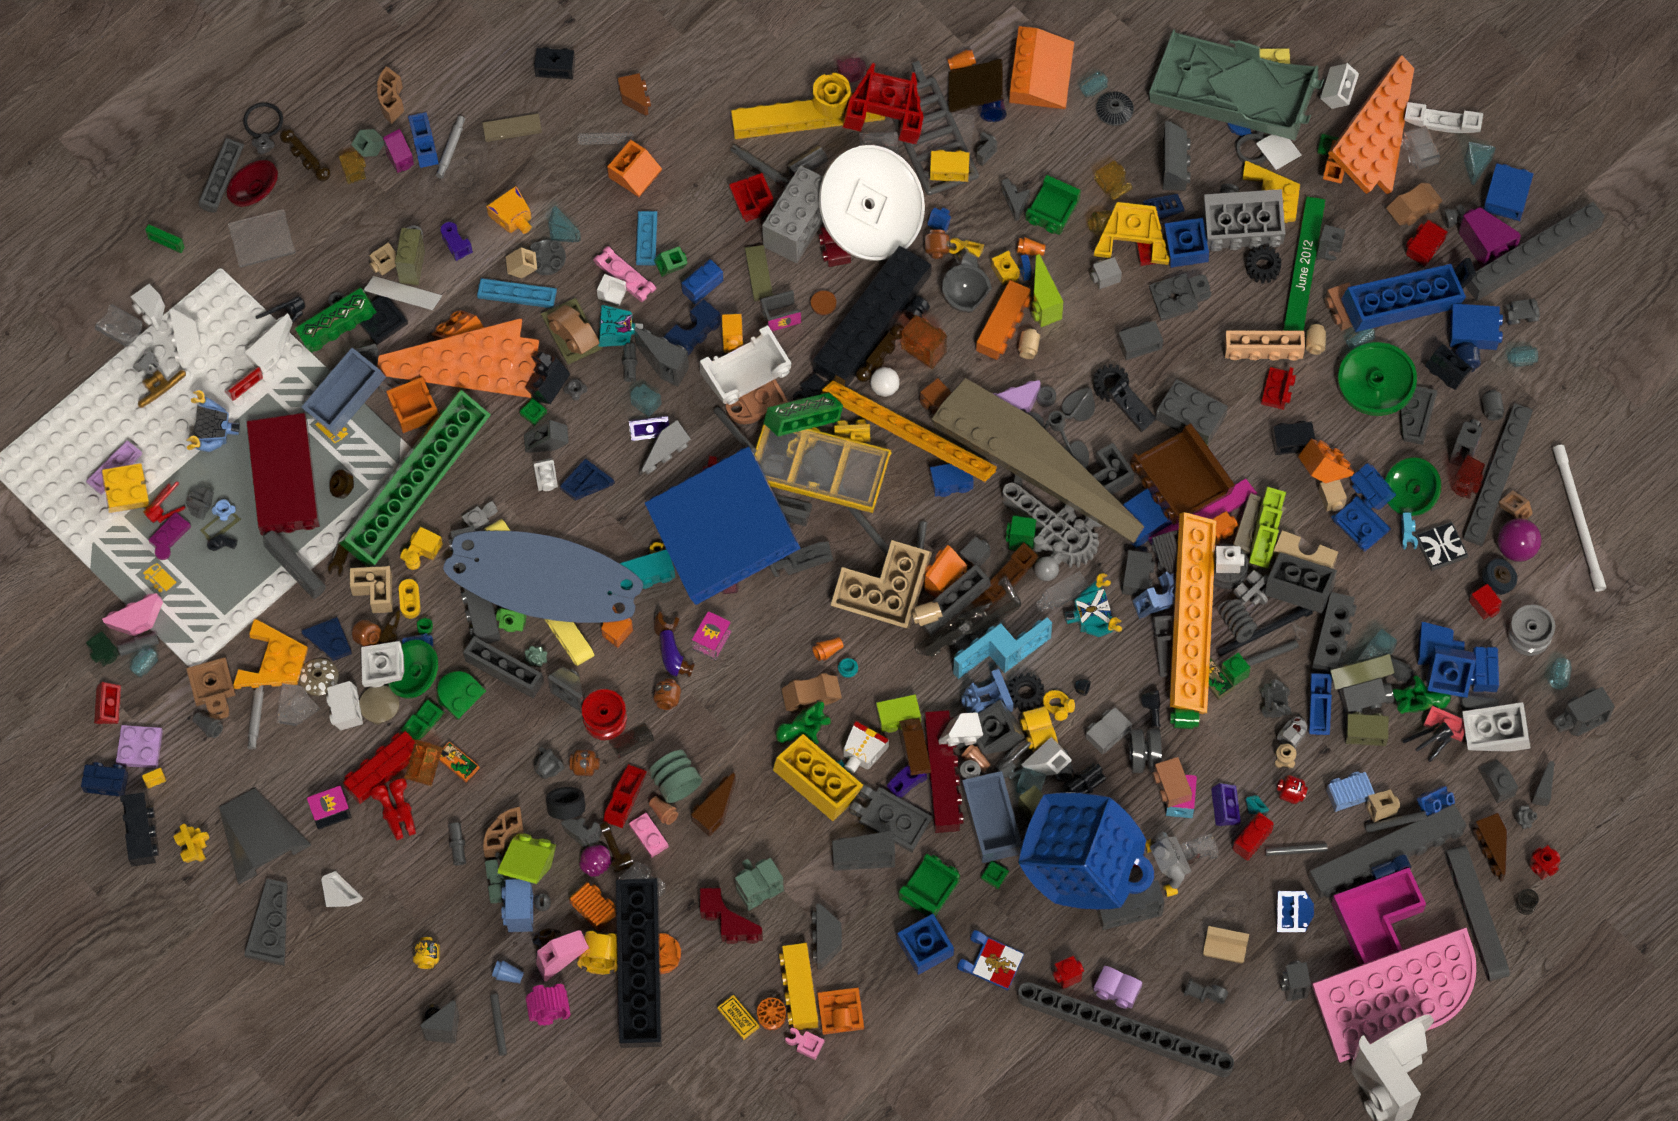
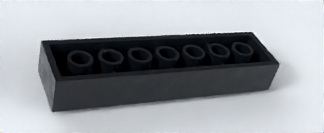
[813,245,932,387]
[616,878,662,1048]

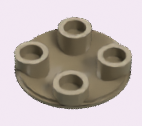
[359,685,400,725]

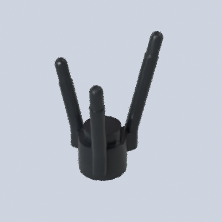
[255,296,305,324]
[1402,722,1454,762]

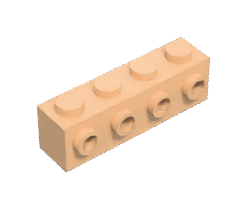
[1224,331,1305,361]

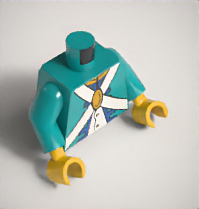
[1064,573,1122,637]

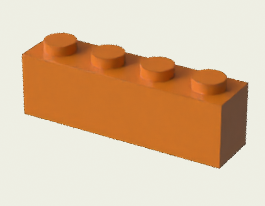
[976,280,1032,360]

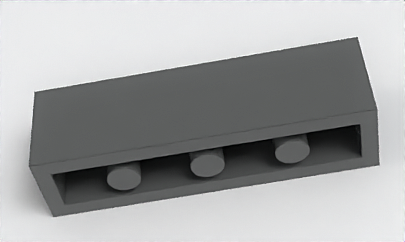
[463,636,544,699]

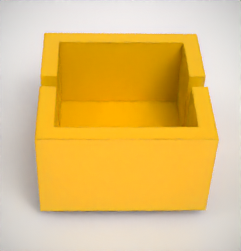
[101,463,149,513]

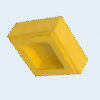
[142,768,166,789]

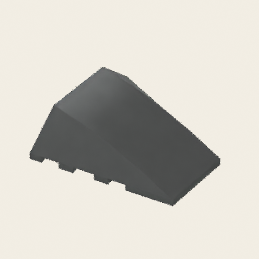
[219,788,311,885]

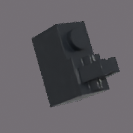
[525,351,570,405]

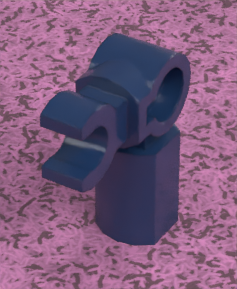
[1371,855,1412,880]

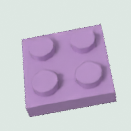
[116,725,163,768]

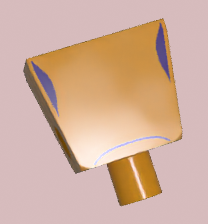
[486,186,532,234]

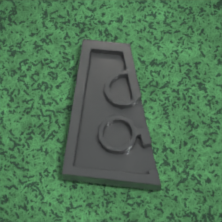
[1401,386,1437,445]

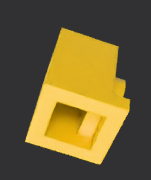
[991,250,1020,285]

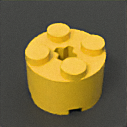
[813,73,851,119]
[577,931,618,975]

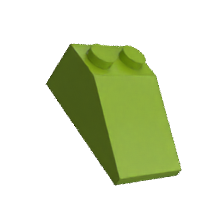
[1031,254,1064,327]
[497,833,556,884]

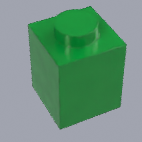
[1221,652,1251,686]

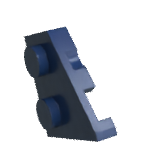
[560,459,615,501]
[301,617,352,661]

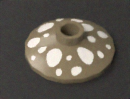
[299,658,339,696]

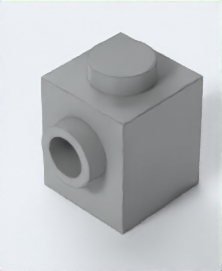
[1090,257,1122,289]

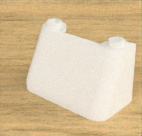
[700,325,791,405]

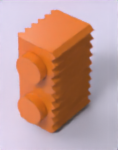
[569,882,616,931]

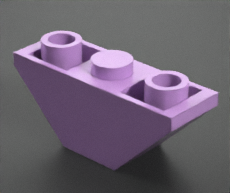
[993,380,1041,413]

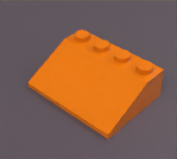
[1009,26,1074,109]

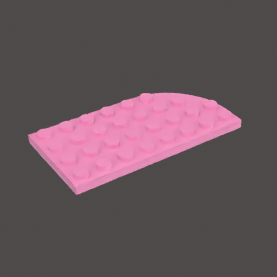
[1311,927,1476,1063]

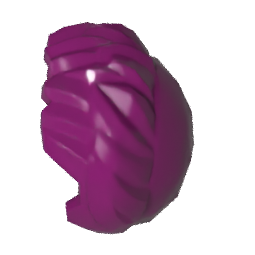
[579,845,611,877]

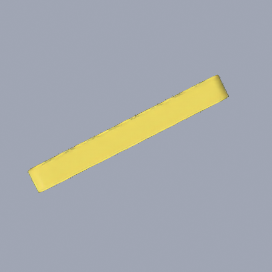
[484,519,594,666]

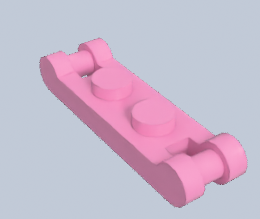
[593,246,656,302]

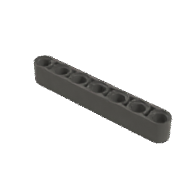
[1445,845,1510,982]

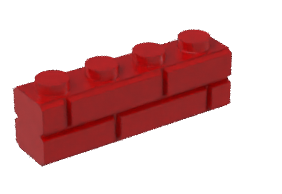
[343,731,422,804]

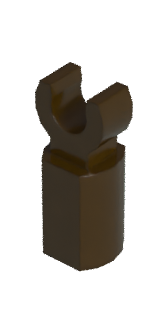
[328,541,349,577]

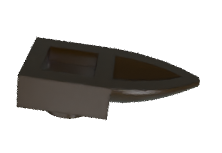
[379,610,400,644]

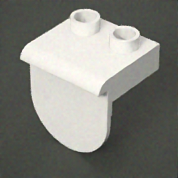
[1350,1015,1434,1121]

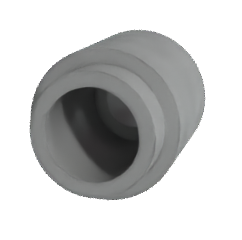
[960,760,981,782]

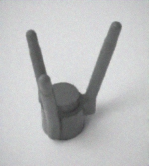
[994,742,1031,780]

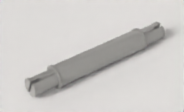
[436,116,465,178]
[247,685,264,750]

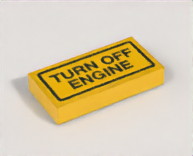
[717,995,760,1040]

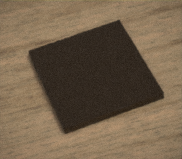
[948,59,1003,113]

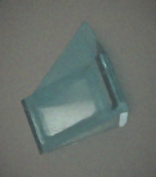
[1464,142,1496,185]
[548,206,581,242]

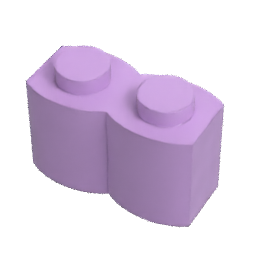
[1094,966,1142,1009]

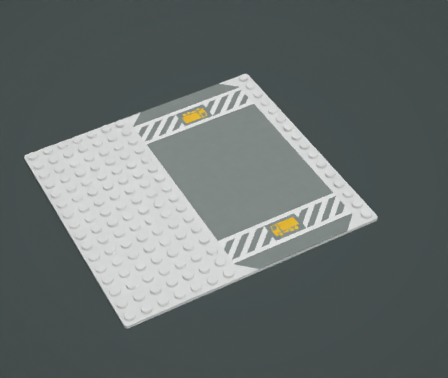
[0,268,411,667]

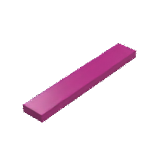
[1148,479,1257,545]

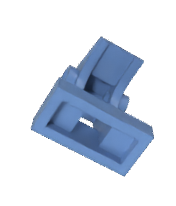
[1132,572,1176,619]
[961,669,1013,714]

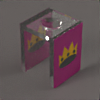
[692,612,731,661]

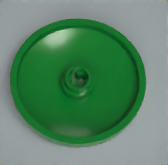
[1338,342,1417,416]

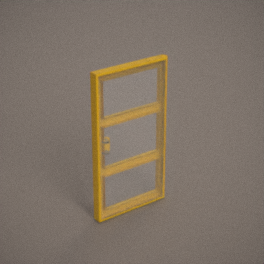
[755,424,892,513]

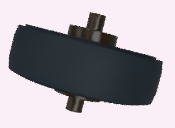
[1482,559,1517,595]

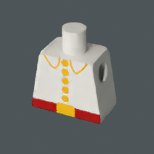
[844,721,889,773]

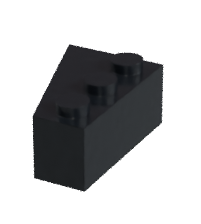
[120,792,159,867]

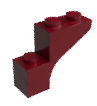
[700,888,763,944]

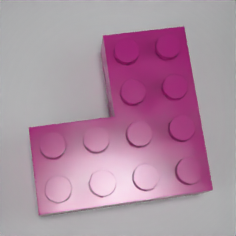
[1331,868,1426,965]

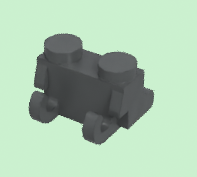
[1504,298,1540,325]
[1261,679,1291,718]

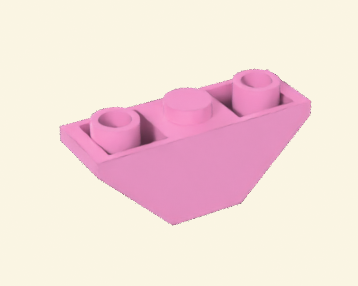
[102,593,163,636]
[536,930,589,982]

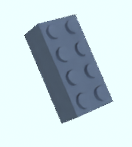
[301,348,386,437]
[962,771,1022,863]

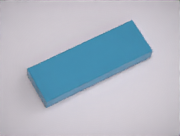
[636,211,658,266]

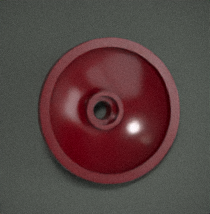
[227,160,278,207]

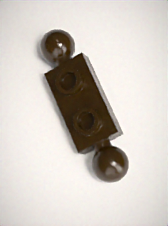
[280,128,330,182]
[856,324,905,382]

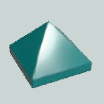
[1246,795,1269,814]

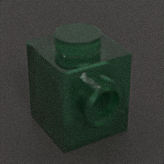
[86,631,119,667]

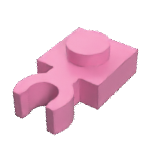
[785,1028,825,1060]

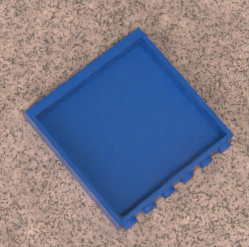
[645,447,801,605]

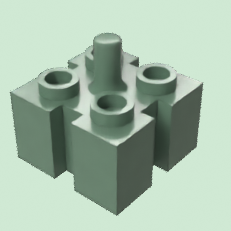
[735,858,784,911]

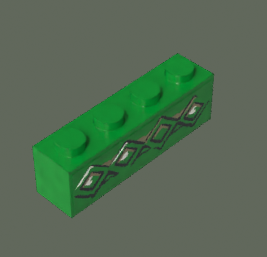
[295,288,377,353]
[764,392,843,437]

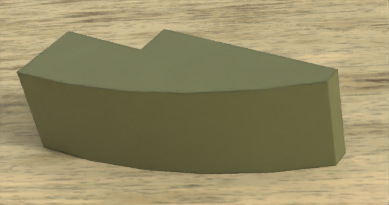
[1331,653,1394,690]

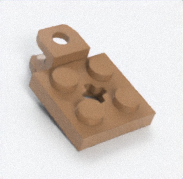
[186,658,236,720]

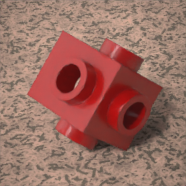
[1529,845,1561,880]

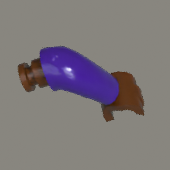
[654,611,695,677]

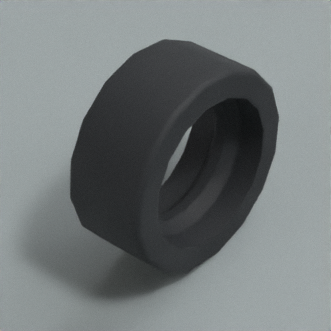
[546,787,586,819]

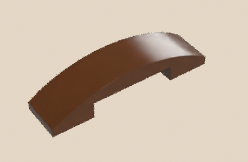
[971,543,1039,614]

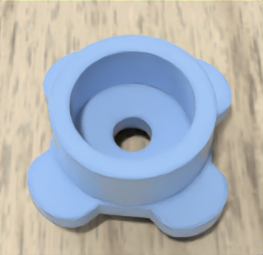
[212,499,236,521]

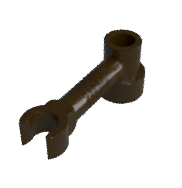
[600,822,635,873]

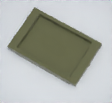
[541,298,603,365]

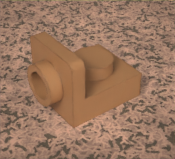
[1499,490,1532,519]

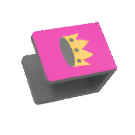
[761,290,801,331]

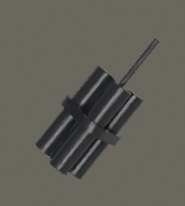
[1062,763,1106,794]

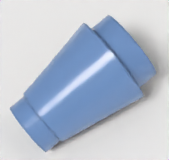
[492,961,524,984]

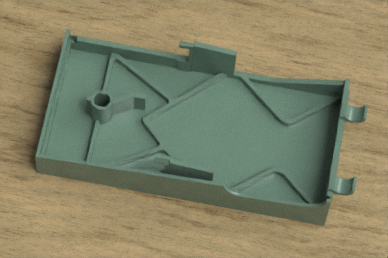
[1149,29,1324,140]

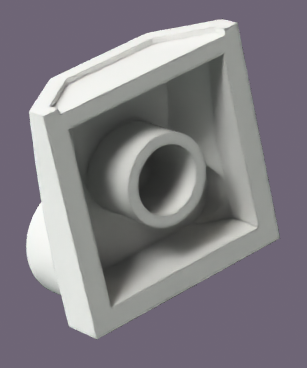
[361,641,404,688]

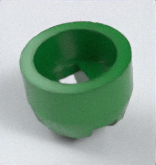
[417,618,433,635]

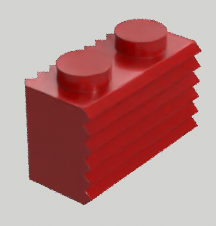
[1406,220,1448,267]
[1233,812,1274,861]

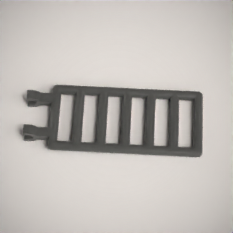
[884,61,979,195]

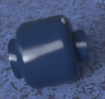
[1455,343,1481,373]

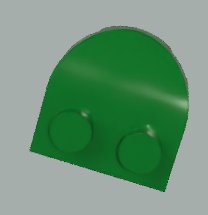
[436,671,486,720]

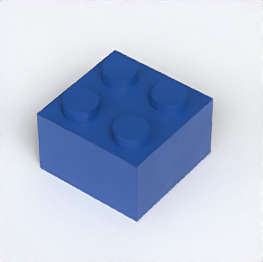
[1164,218,1209,268]
[1426,645,1476,698]
[897,914,954,975]

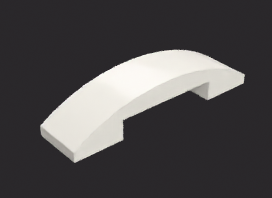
[1405,102,1483,133]

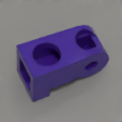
[441,222,473,261]
[887,766,927,798]

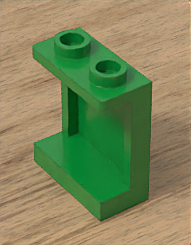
[1026,175,1081,235]
[899,854,960,917]

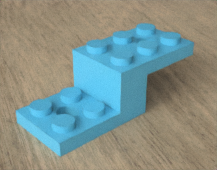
[953,617,1052,679]

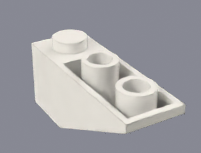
[244,313,293,375]
[533,458,558,491]

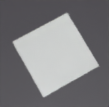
[1256,134,1302,170]

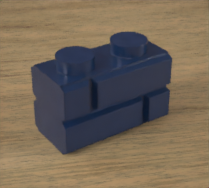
[81,762,128,797]

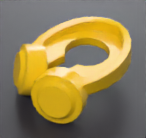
[1043,690,1075,721]

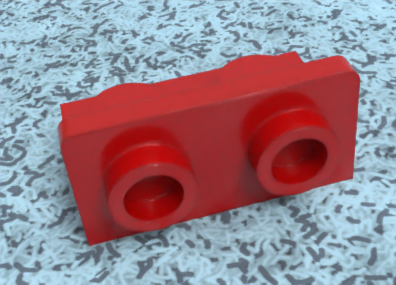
[1261,367,1296,410]

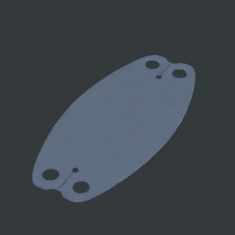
[443,531,643,623]

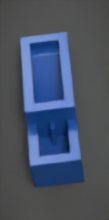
[408,112,439,168]
[1309,673,1332,735]

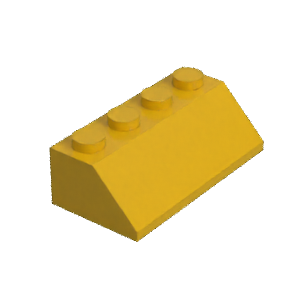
[773,734,863,821]

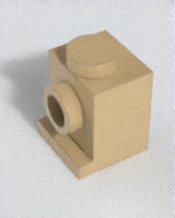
[369,243,397,275]
[1366,789,1400,823]

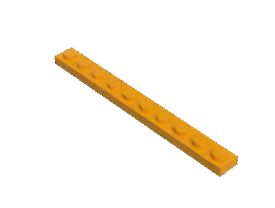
[822,380,997,482]

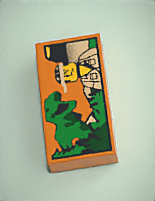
[436,742,480,783]

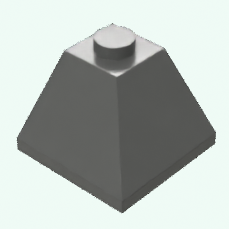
[548,667,584,713]
[976,700,1026,755]

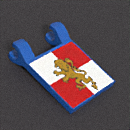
[957,930,1024,991]

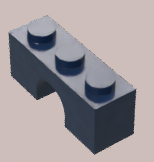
[664,299,721,356]

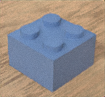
[502,879,533,932]

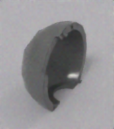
[942,264,992,313]

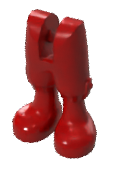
[370,778,416,841]

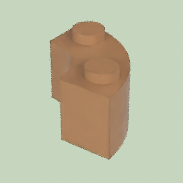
[377,66,404,124]
[1386,183,1443,226]
[547,305,599,354]
[782,673,842,711]
[483,807,524,858]

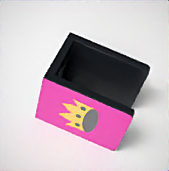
[307,786,352,830]

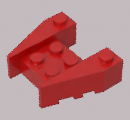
[842,63,924,144]

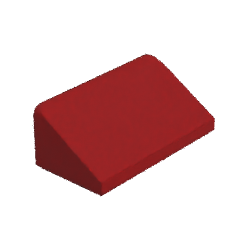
[225,367,263,401]
[94,682,121,724]

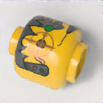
[413,937,440,969]

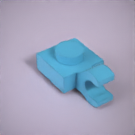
[1401,513,1418,549]

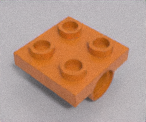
[817,987,864,1035]

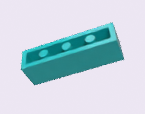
[607,549,675,595]

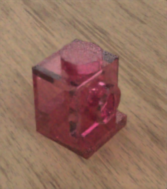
[837,57,867,83]

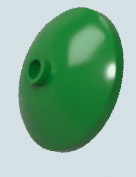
[1385,457,1441,517]
[388,640,438,699]

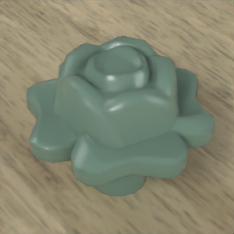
[525,646,547,667]

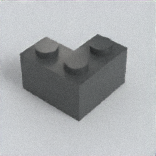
[1093,443,1135,495]

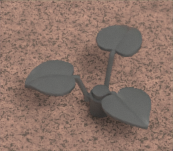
[1027,388,1095,469]

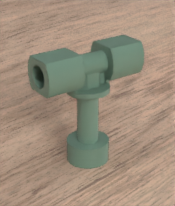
[485,860,534,903]

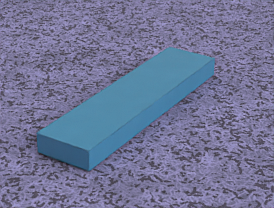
[477,278,557,308]

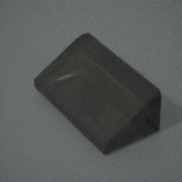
[609,723,654,759]

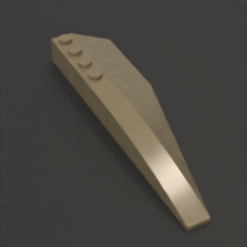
[932,378,1144,544]

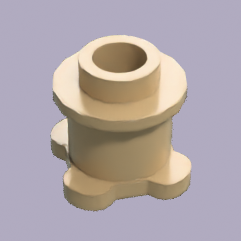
[1275,744,1297,769]

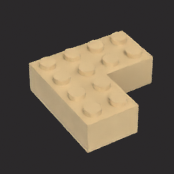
[831,540,932,629]

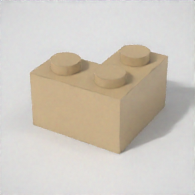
[350,566,393,613]

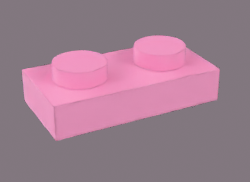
[629,813,669,858]

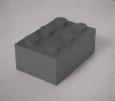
[1156,379,1228,446]
[1265,552,1337,613]

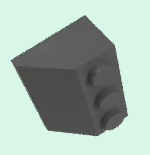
[1163,121,1191,191]

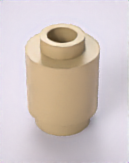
[1306,324,1326,355]
[1018,329,1040,359]
[912,602,943,626]

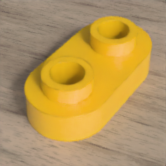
[399,579,421,619]

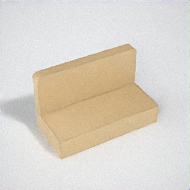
[1203,926,1249,963]

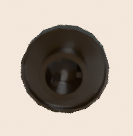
[329,469,354,499]
[532,928,562,951]

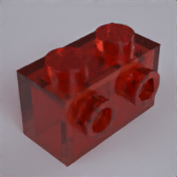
[1452,455,1485,499]

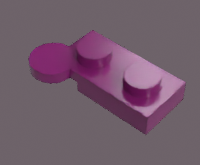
[148,512,191,560]

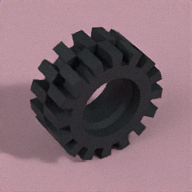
[1246,246,1282,284]
[1093,364,1129,402]
[1008,673,1044,712]

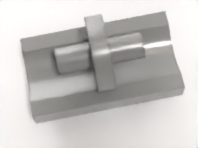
[1233,570,1268,606]

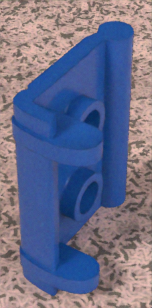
[1331,496,1391,552]

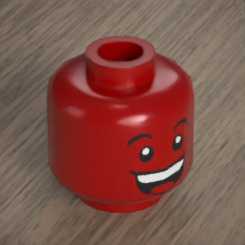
[1276,775,1308,804]

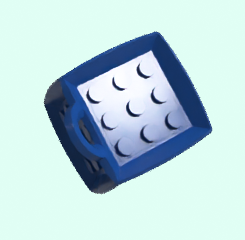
[1018,792,1154,909]

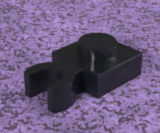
[793,373,827,401]

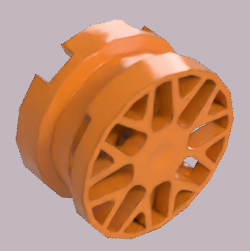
[757,998,786,1030]

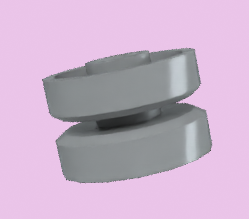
[1507,604,1556,656]

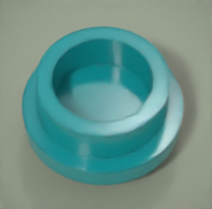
[838,658,858,678]

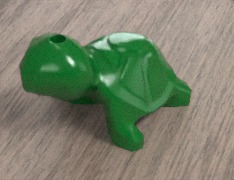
[1393,676,1451,714]
[776,701,831,745]

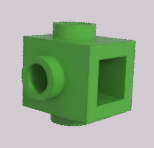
[496,607,527,632]

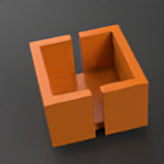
[386,377,438,433]

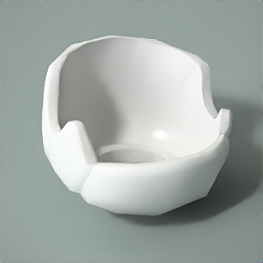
[870,367,900,397]

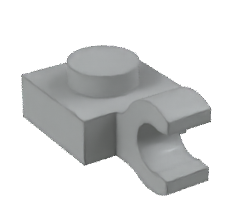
[462,501,498,532]

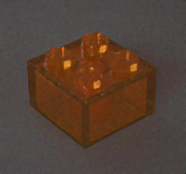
[901,315,947,370]

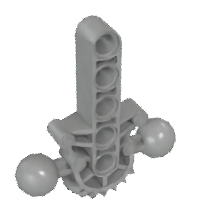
[1002,483,1103,581]

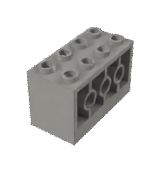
[762,166,823,263]
[1203,189,1285,251]

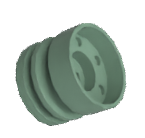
[648,750,702,803]

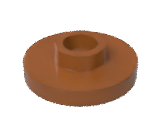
[811,291,837,315]

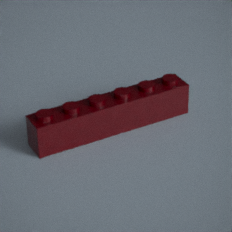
[925,710,964,833]

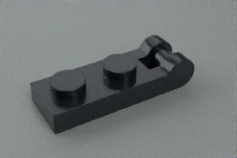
[1106,378,1157,432]

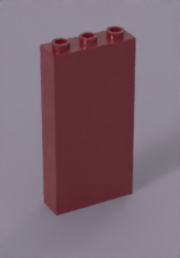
[246,413,320,535]

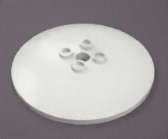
[819,145,925,261]

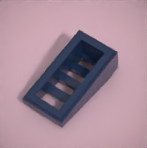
[1142,194,1185,220]

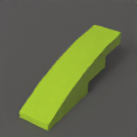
[1249,487,1286,568]

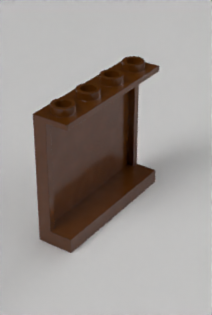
[1130,423,1235,525]

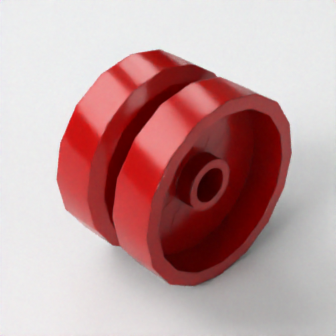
[582,689,627,740]

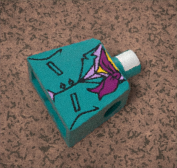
[598,305,643,347]

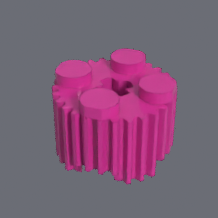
[525,984,571,1026]

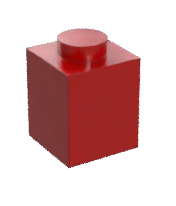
[1469,584,1502,620]

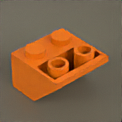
[607,140,662,197]
[432,310,484,340]
[1298,438,1354,483]
[924,545,967,598]

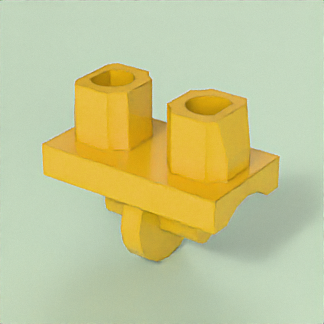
[834,419,870,443]
[173,823,209,863]

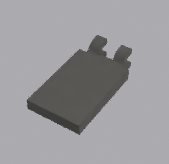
[849,785,933,852]

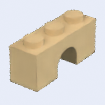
[1272,530,1338,569]

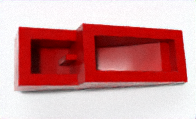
[604,764,647,828]

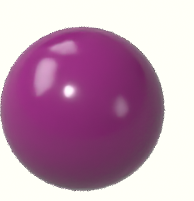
[1497,518,1542,562]

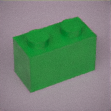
[1006,516,1037,551]

